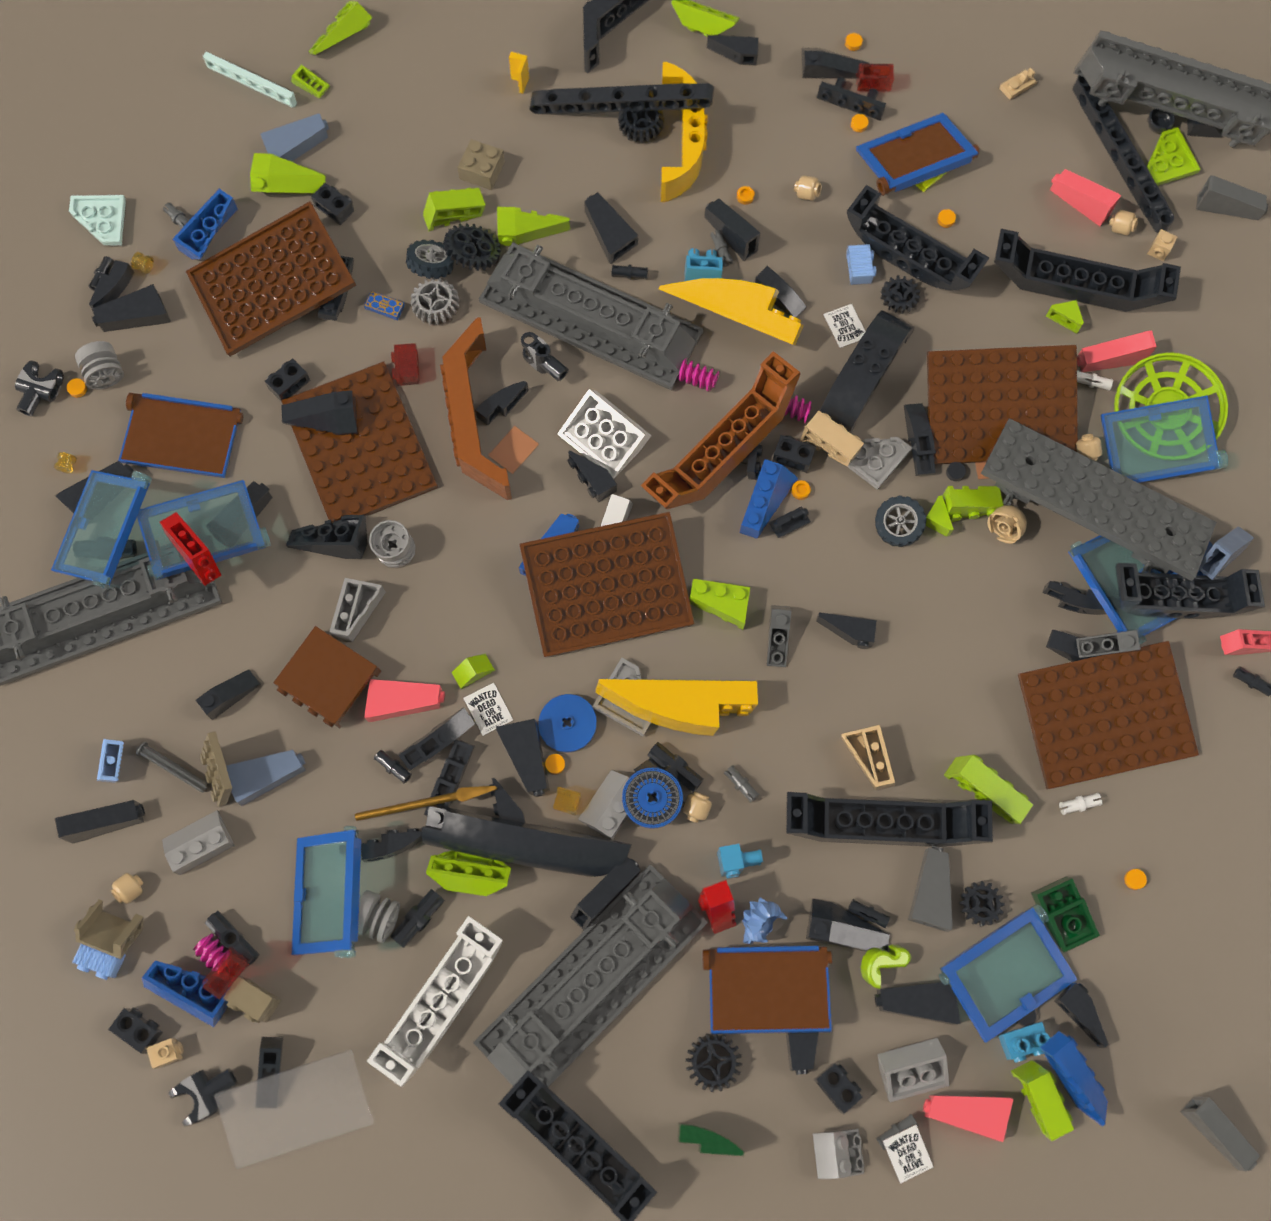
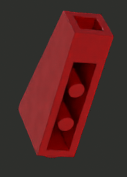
[159,512,222,586]

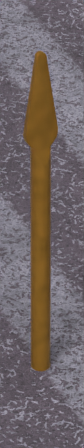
[355,786,497,821]

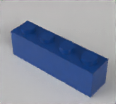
[173,189,238,259]
[740,459,798,539]
[142,961,233,1027]
[1040,1031,1108,1126]

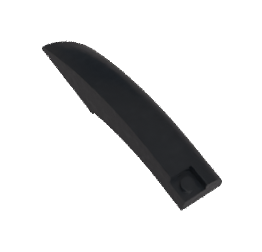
[422,805,632,877]

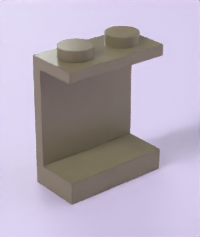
[74,899,143,959]

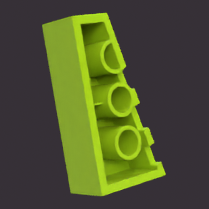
[943,755,1033,824]

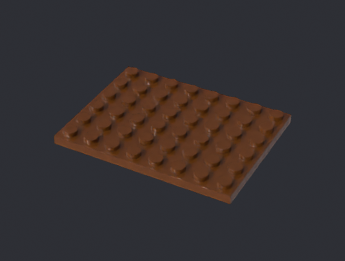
[186,201,357,357]
[927,345,1078,464]
[281,361,438,522]
[519,512,694,657]
[1018,641,1199,789]

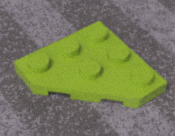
[1147,127,1200,186]

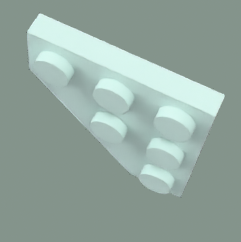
[69,195,126,245]

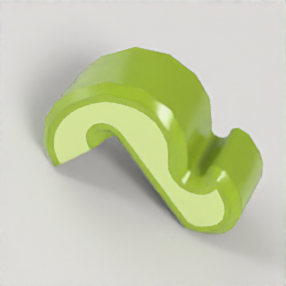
[861,944,911,989]

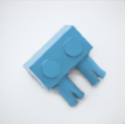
[684,248,723,281]
[717,844,763,879]
[998,1022,1050,1063]

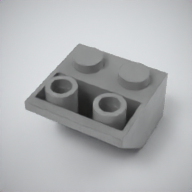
[813,1129,864,1179]

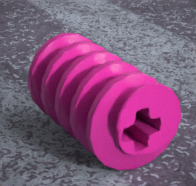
[679,359,720,392]
[784,395,812,424]
[193,933,237,980]

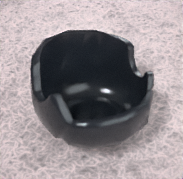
[1148,108,1175,133]

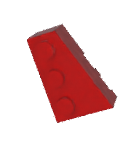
[698,880,737,934]

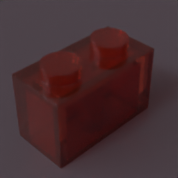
[856,64,894,91]
[391,343,420,386]
[203,947,248,1000]

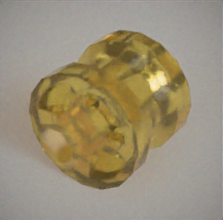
[131,252,154,274]
[54,452,77,474]

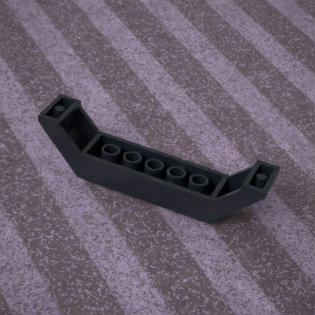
[583,0,649,74]
[994,229,1181,312]
[786,792,993,847]

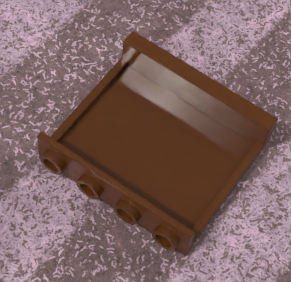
[273,626,381,729]

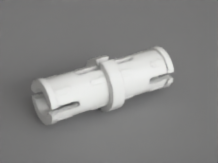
[1077,370,1113,391]
[1059,793,1102,815]

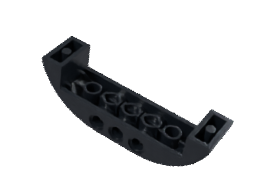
[846,185,990,290]
[820,310,915,433]
[1115,563,1265,619]
[498,1070,657,1221]

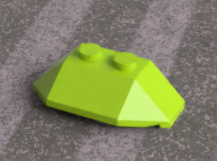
[672,0,740,37]
[426,850,511,896]

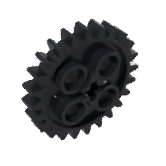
[443,223,501,271]

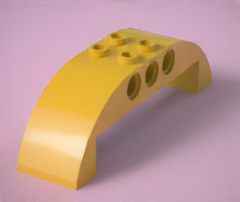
[661,62,708,202]

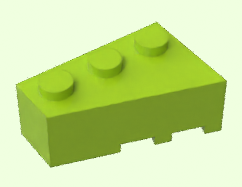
[423,188,486,232]
[943,486,1004,522]
[690,579,750,630]
[1011,1060,1074,1141]

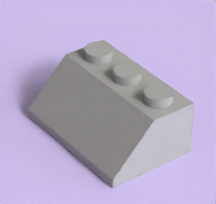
[578,770,629,840]
[162,810,235,875]
[877,1038,949,1102]

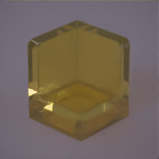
[553,787,581,816]

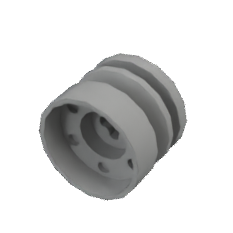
[75,341,124,389]
[369,520,416,568]
[358,890,400,943]

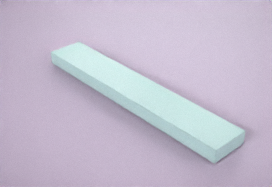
[203,52,297,108]

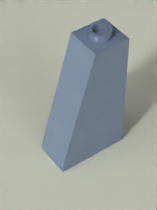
[260,113,329,161]
[1199,526,1254,580]
[226,750,306,806]

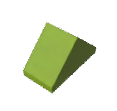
[1046,300,1084,334]
[926,495,954,537]
[451,654,495,689]

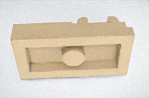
[999,68,1037,100]

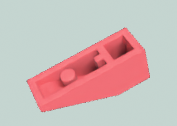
[1220,629,1271,655]

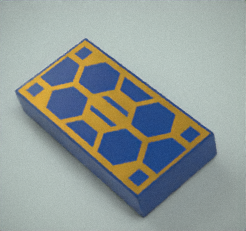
[364,291,405,320]

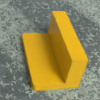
[509,52,529,94]

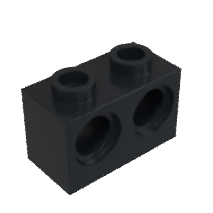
[311,183,354,226]
[265,358,311,401]
[772,435,816,473]
[108,1007,163,1054]
[814,1063,863,1114]

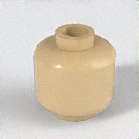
[794,176,821,200]
[1109,210,1138,235]
[1076,434,1102,461]
[683,792,712,823]
[111,873,144,904]

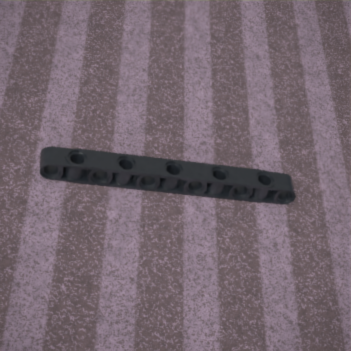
[1073,75,1174,233]
[529,83,714,114]

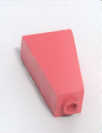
[1050,169,1121,226]
[1077,330,1157,372]
[364,679,445,722]
[923,1096,1013,1142]

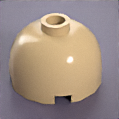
[987,505,1027,544]

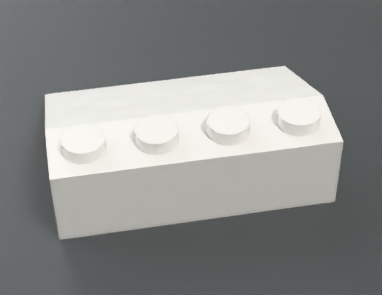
[558,390,652,479]

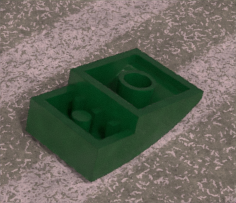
[1031,876,1100,953]
[678,1123,744,1156]

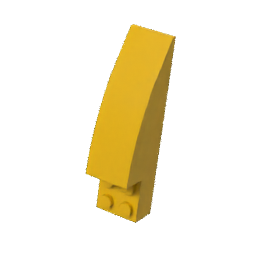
[659,278,804,345]
[595,679,758,736]

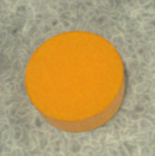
[845,33,863,51]
[851,114,869,132]
[737,186,754,205]
[937,209,956,228]
[67,378,87,398]
[791,480,811,500]
[545,754,565,775]
[1124,869,1147,890]

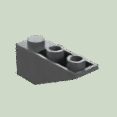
[767,605,792,667]
[1076,629,1141,658]

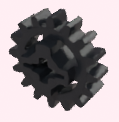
[881,275,920,314]
[959,881,1005,927]

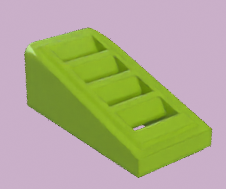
[291,64,330,99]

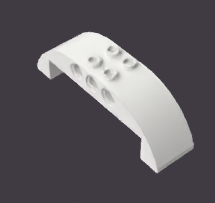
[367,916,503,1087]

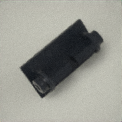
[769,506,811,538]

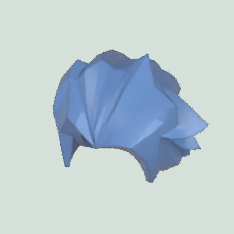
[742,898,787,944]

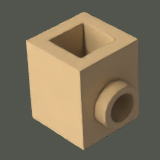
[1147,229,1177,261]
[147,1038,183,1069]

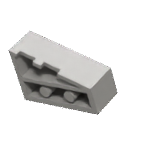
[329,578,386,642]

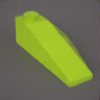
[308,1,372,55]
[250,153,326,193]
[497,207,570,246]

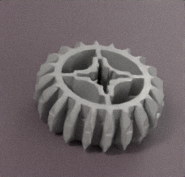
[410,277,460,325]

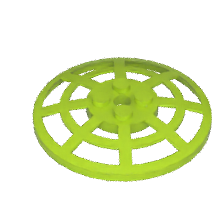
[1114,353,1228,461]

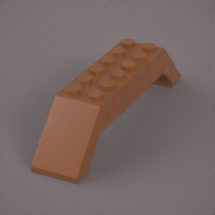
[440,317,512,500]
[641,351,801,510]

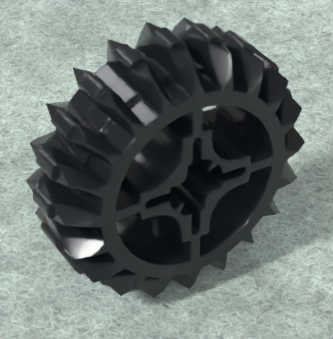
[618,110,664,144]
[686,1034,742,1092]

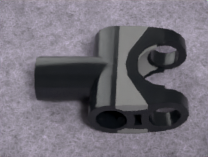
[521,332,569,382]
[15,360,64,417]
[168,1068,238,1127]

